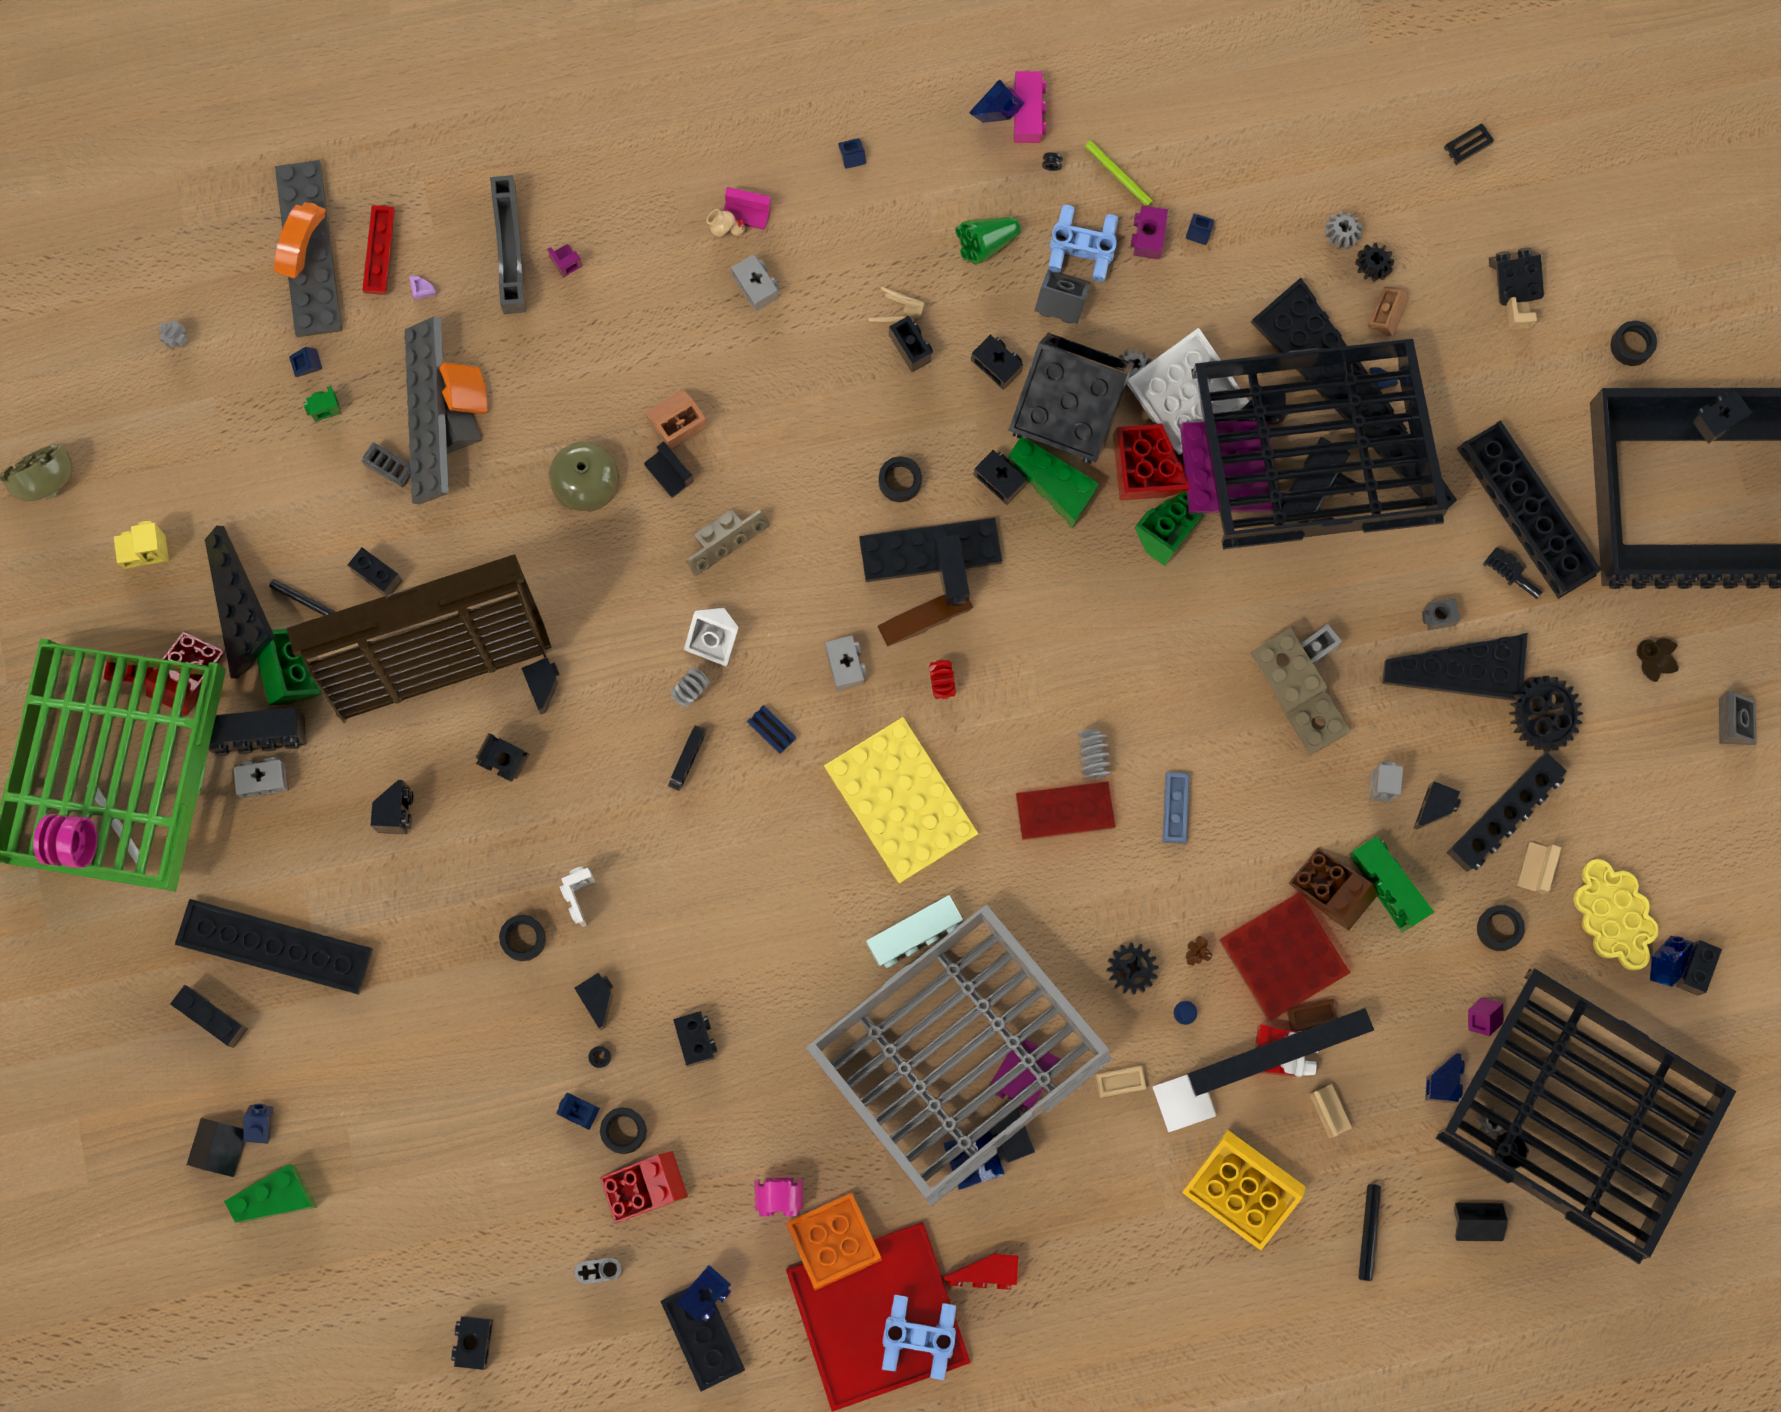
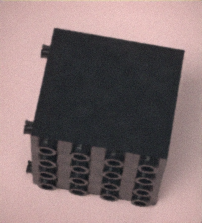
[1008,332,1134,464]

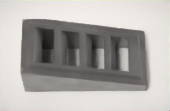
[361,442,411,488]

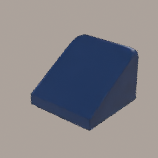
[838,138,866,169]
[1186,214,1215,245]
[289,347,322,377]

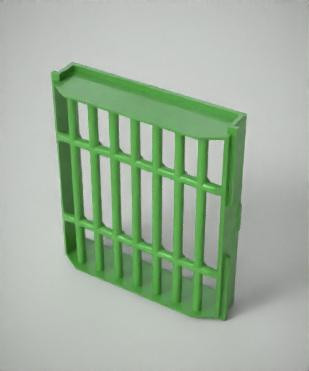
[0,638,226,892]

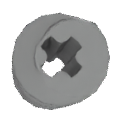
[1078,729,1112,780]

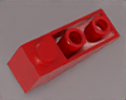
[943,1254,1019,1290]

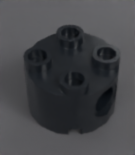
[475,733,530,782]

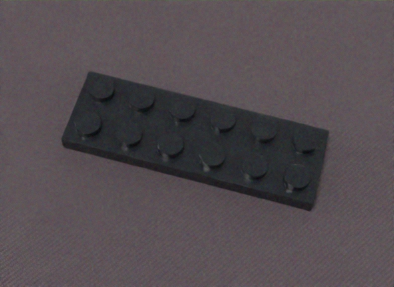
[859,518,1002,582]

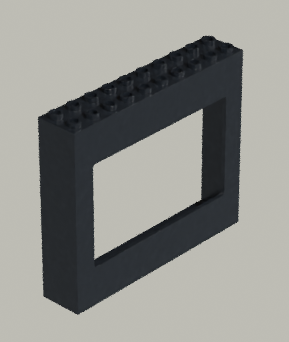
[1590,388,1781,589]

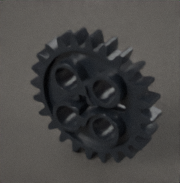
[1509,676,1583,751]

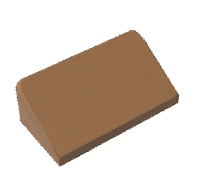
[1368,287,1409,336]

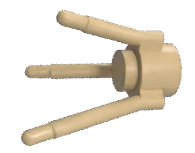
[868,286,924,323]

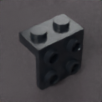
[1489,248,1544,306]

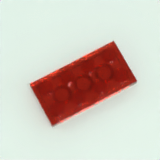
[1015,782,1115,840]

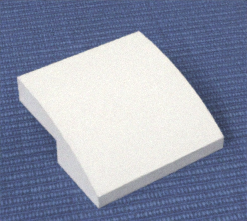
[1153,1075,1217,1132]

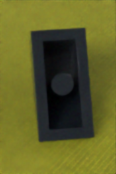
[521,658,560,715]
[1413,781,1461,830]
[574,973,614,1030]

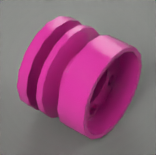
[33,814,97,868]

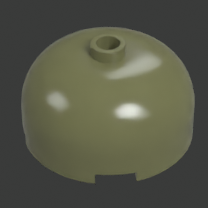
[549,442,619,512]
[0,443,73,501]

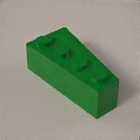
[1008,436,1099,528]
[1349,836,1434,933]

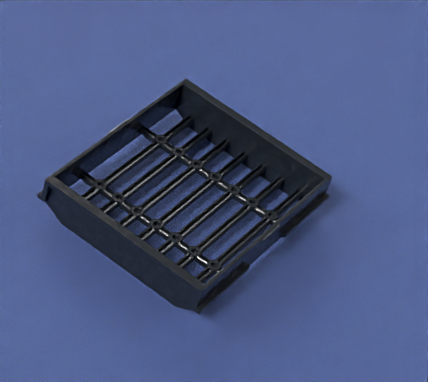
[1191,339,1448,550]
[1435,968,1736,1264]

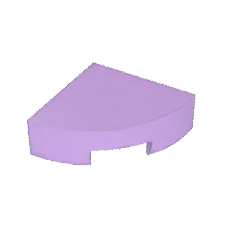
[409,276,437,300]

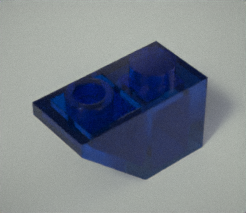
[1650,936,1694,987]
[1425,1054,1465,1103]

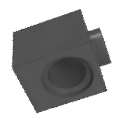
[1422,599,1460,630]

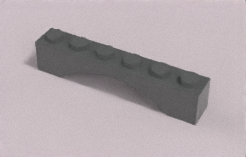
[490,175,526,314]

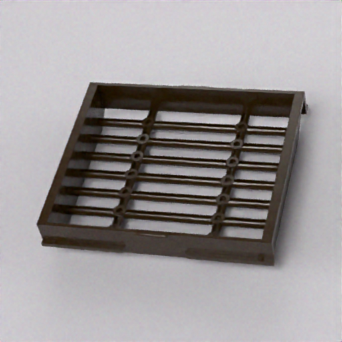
[287,554,552,723]

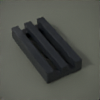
[1444,123,1494,165]

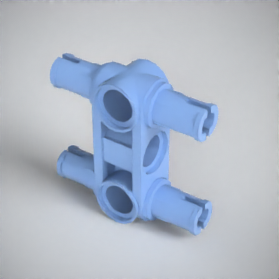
[1048,205,1118,282]
[882,1295,956,1380]

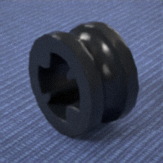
[1042,152,1063,171]
[588,1046,611,1068]

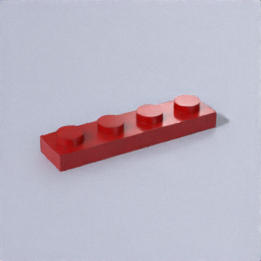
[362,205,395,295]

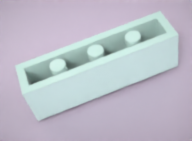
[866,895,963,969]

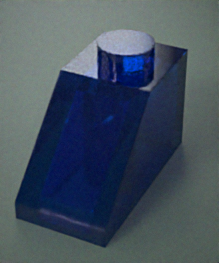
[969,79,1025,123]

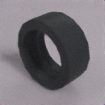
[1610,320,1657,366]
[878,456,922,503]
[1477,905,1525,951]
[499,915,546,962]
[600,1107,647,1154]

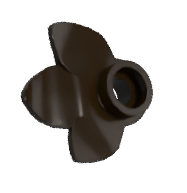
[1636,638,1679,682]

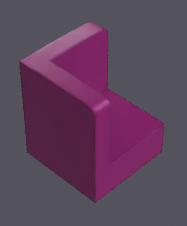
[547,244,582,278]
[1468,998,1503,1036]

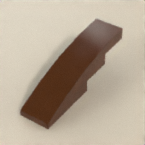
[877,595,973,647]

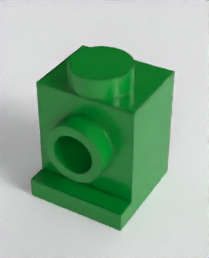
[303,386,342,422]

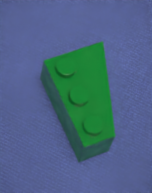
[224,1164,317,1223]

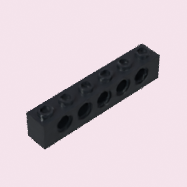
[1446,752,1567,872]

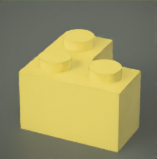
[114,521,169,569]

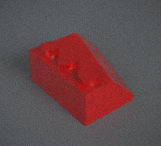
[1113,424,1190,500]

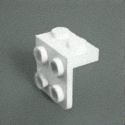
[560,866,595,927]

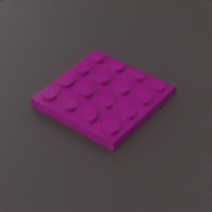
[1180,421,1273,513]

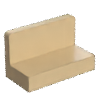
[1517,842,1561,895]
[1309,1084,1352,1138]

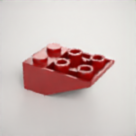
[146,632,225,715]
[600,1151,688,1224]

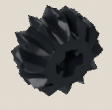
[1355,242,1395,282]

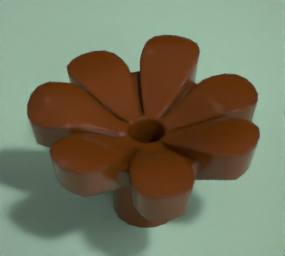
[1186,936,1212,966]

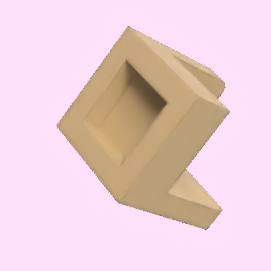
[1506,297,1537,330]

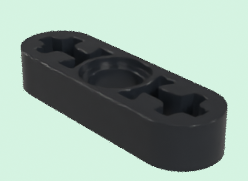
[668,725,706,791]

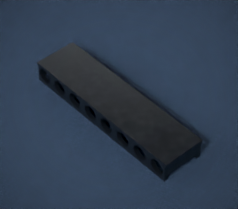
[1457,420,1602,599]

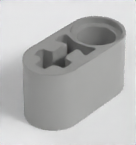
[574,1258,623,1284]

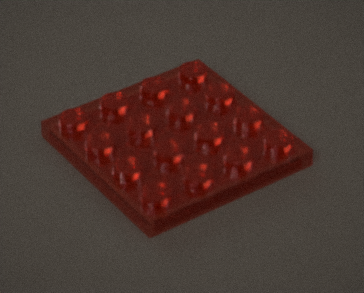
[1219,892,1350,1021]

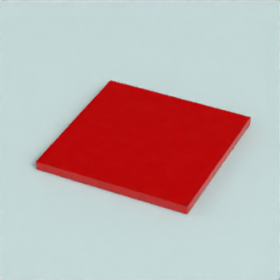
[786,1222,971,1412]

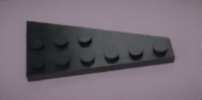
[205,525,275,679]
[1382,633,1528,701]

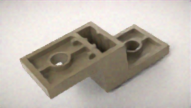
[1250,628,1350,756]

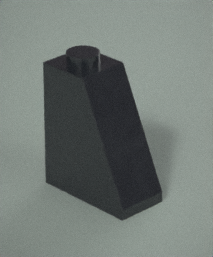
[934,535,970,606]

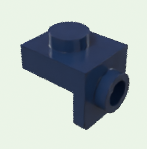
[556,1092,600,1130]
[244,1104,273,1144]

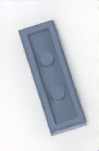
[1162,772,1190,844]

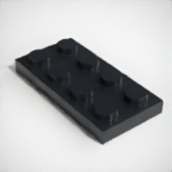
[660,1280,745,1392]

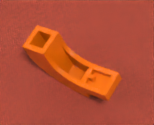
[274,202,326,279]

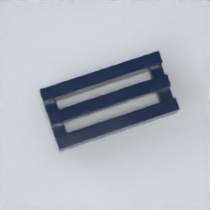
[747,705,796,754]

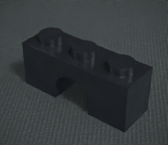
[170,985,248,1048]

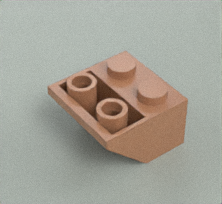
[644,389,707,449]

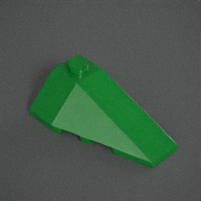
[1135,491,1205,566]

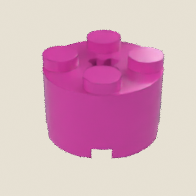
[754,1177,803,1217]

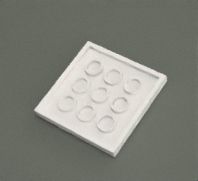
[1127,328,1249,456]

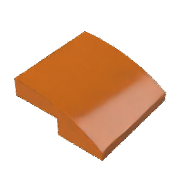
[439,362,487,415]

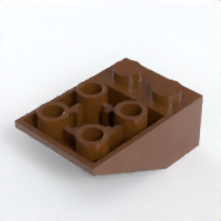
[1289,848,1378,931]

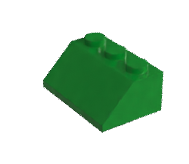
[256,629,323,705]

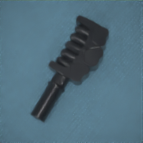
[1483,548,1543,599]

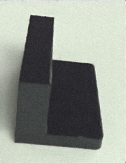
[644,441,693,498]
[1454,1203,1508,1241]

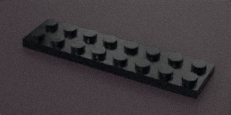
[175,899,373,995]

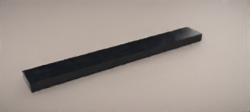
[1186,1008,1374,1097]

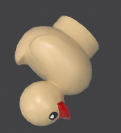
[706,209,745,237]

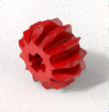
[929,659,956,699]

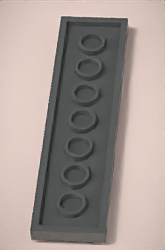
[275,160,342,337]
[404,316,449,505]

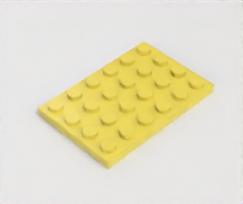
[824,717,978,884]

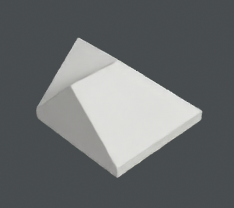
[684,608,739,667]

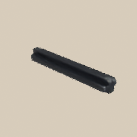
[1358,1184,1381,1281]

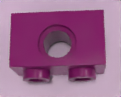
[1130,205,1168,259]

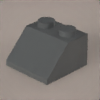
[1034,270,1091,324]

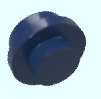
[1173,1001,1197,1025]

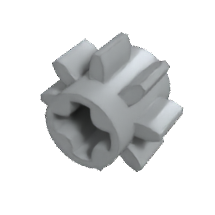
[158,320,187,349]
[1476,1108,1506,1137]

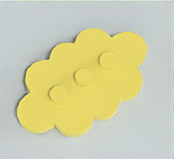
[1573,859,1658,971]

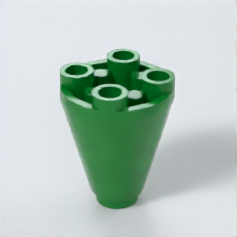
[955,217,1021,265]

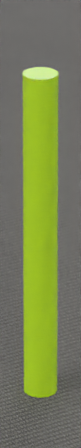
[1084,140,1153,206]

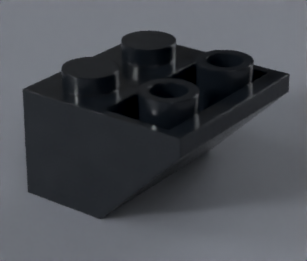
[370,780,414,835]

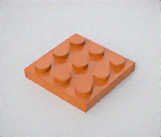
[786,1193,882,1291]

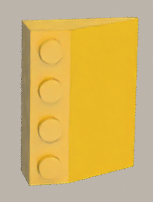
[1182,1130,1306,1250]

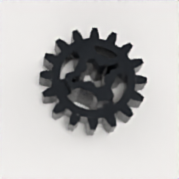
[1106,943,1159,995]

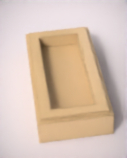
[1095,1066,1147,1098]

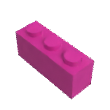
[1014,71,1046,143]

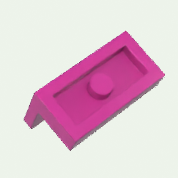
[723,187,771,230]

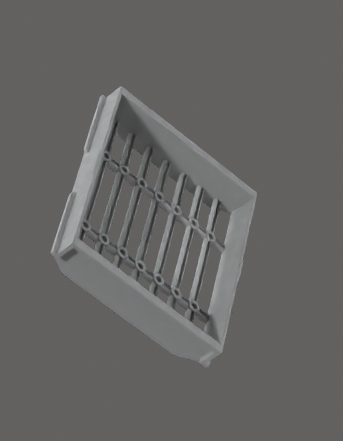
[806,904,1113,1207]

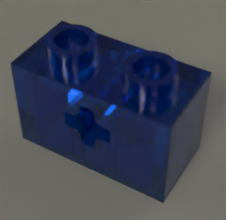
[676,1265,732,1323]

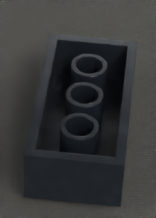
[208,707,306,756]

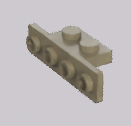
[686,509,770,576]

